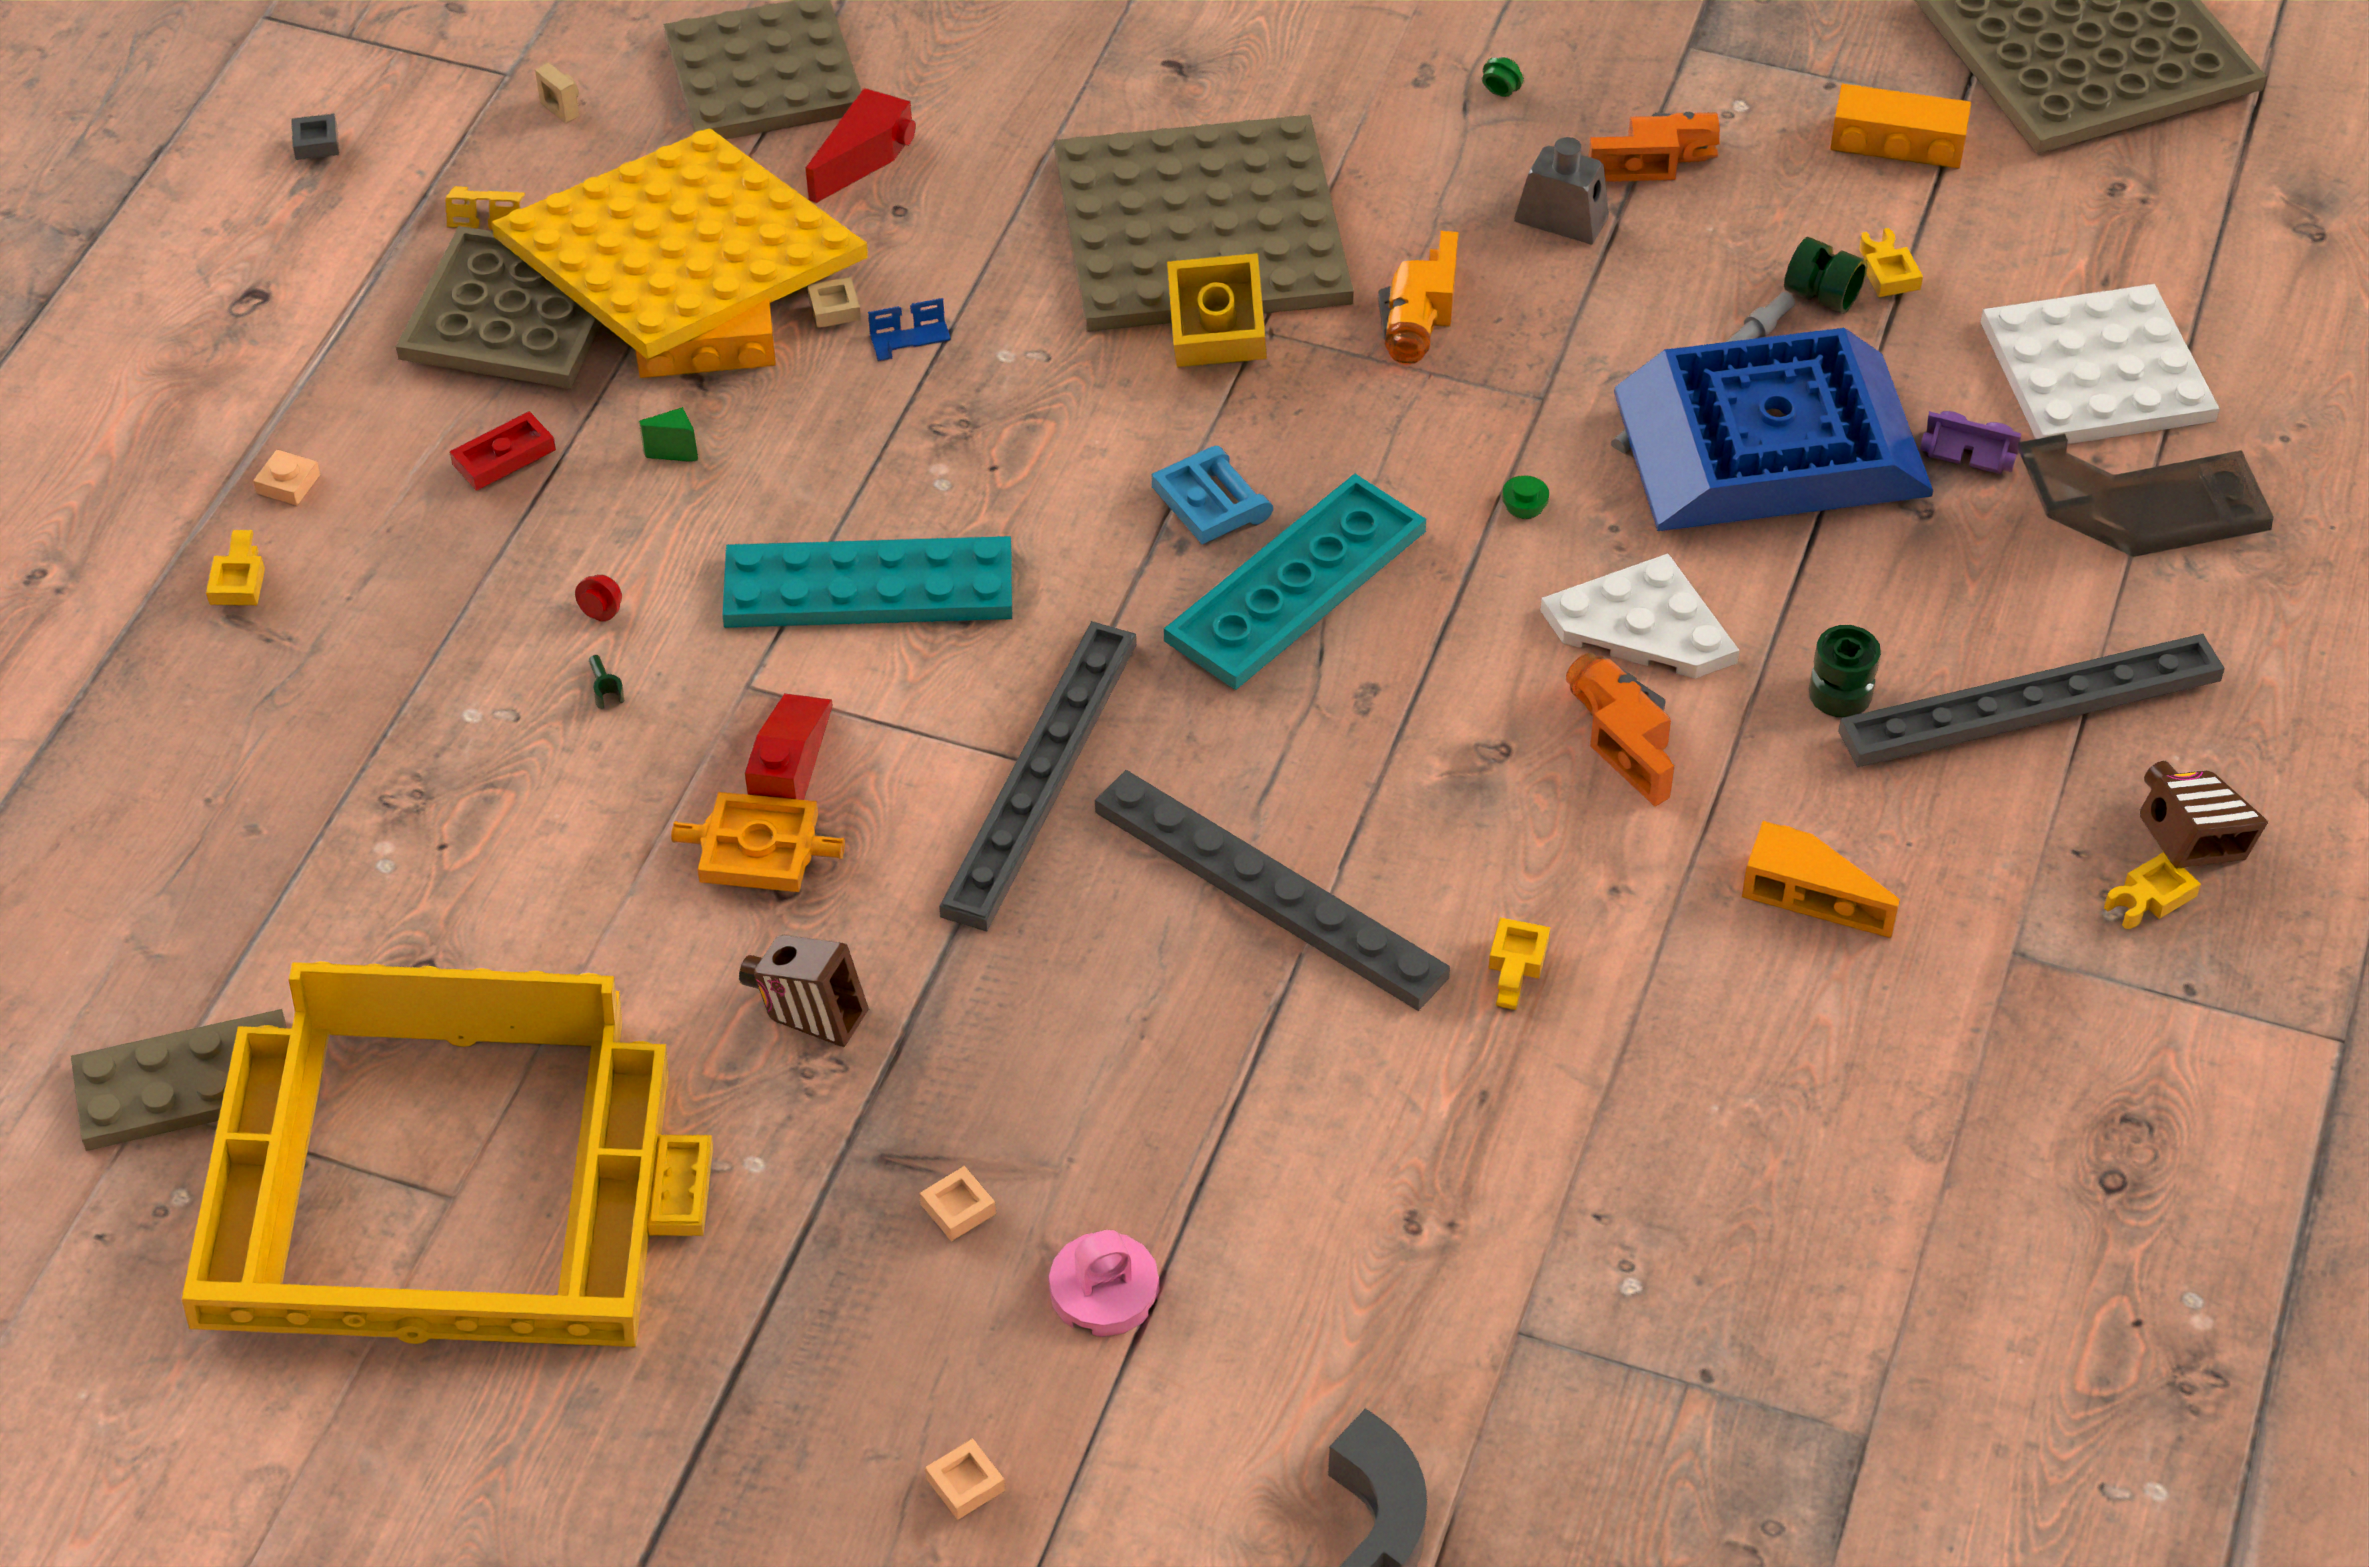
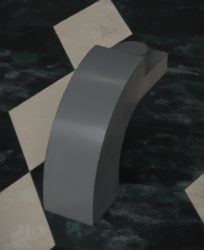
[1328,1408,1427,1567]

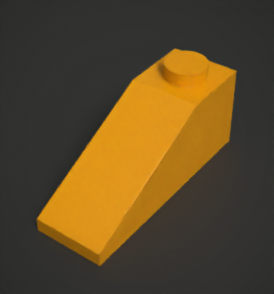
[1742,821,1900,938]

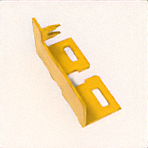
[445,186,525,229]

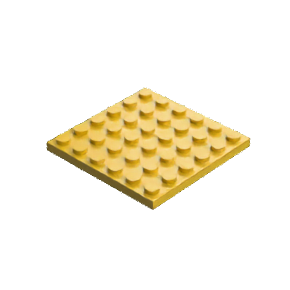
[492,128,868,360]

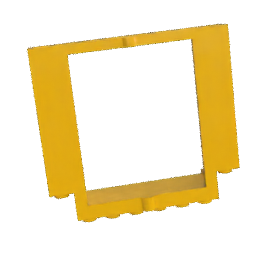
[181,961,669,1347]

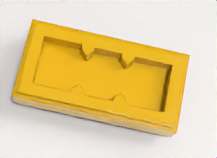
[647,1135,713,1236]

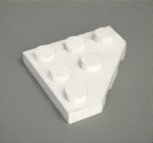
[1540,554,1739,678]

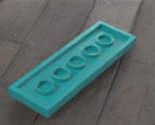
[1164,473,1427,690]
[722,536,1013,628]

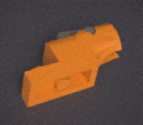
[1588,112,1720,182]

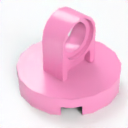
[1049,1230,1159,1337]

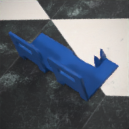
[868,298,951,361]

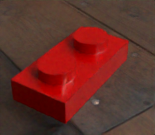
[449,411,556,491]

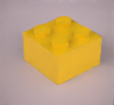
[1167,253,1267,367]

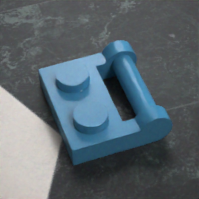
[1151,446,1273,544]

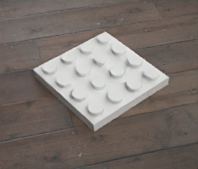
[1980,284,2220,448]

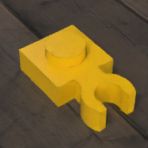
[1859,228,1923,297]
[2104,852,2201,929]

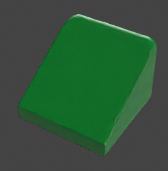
[639,407,698,462]

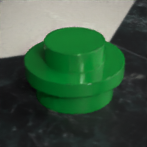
[1482,57,1524,97]
[1502,475,1549,519]

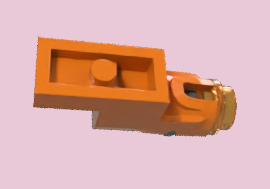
[1566,653,1675,807]

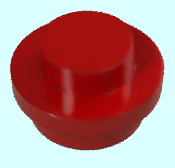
[575,574,622,621]

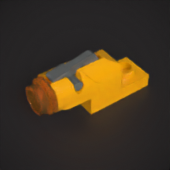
[1378,231,1458,364]

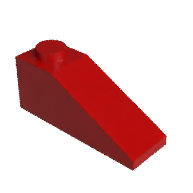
[805,88,916,203]
[745,693,833,800]

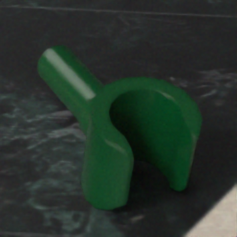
[589,655,624,709]

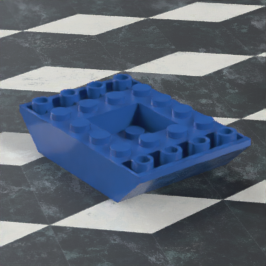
[1614,328,1933,532]

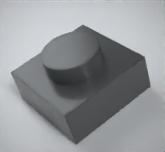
[291,113,339,160]

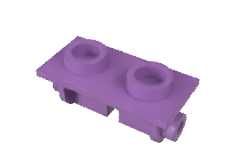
[1920,411,2021,474]

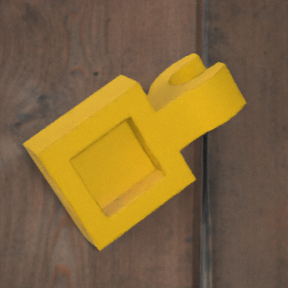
[206,530,265,606]
[1488,917,1550,1010]

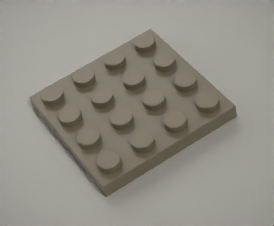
[664,0,861,139]
[396,226,602,389]

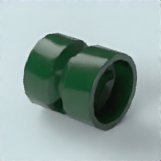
[1784,236,1868,314]
[1809,625,1881,718]

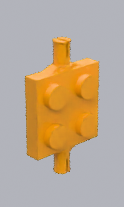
[671,792,845,892]

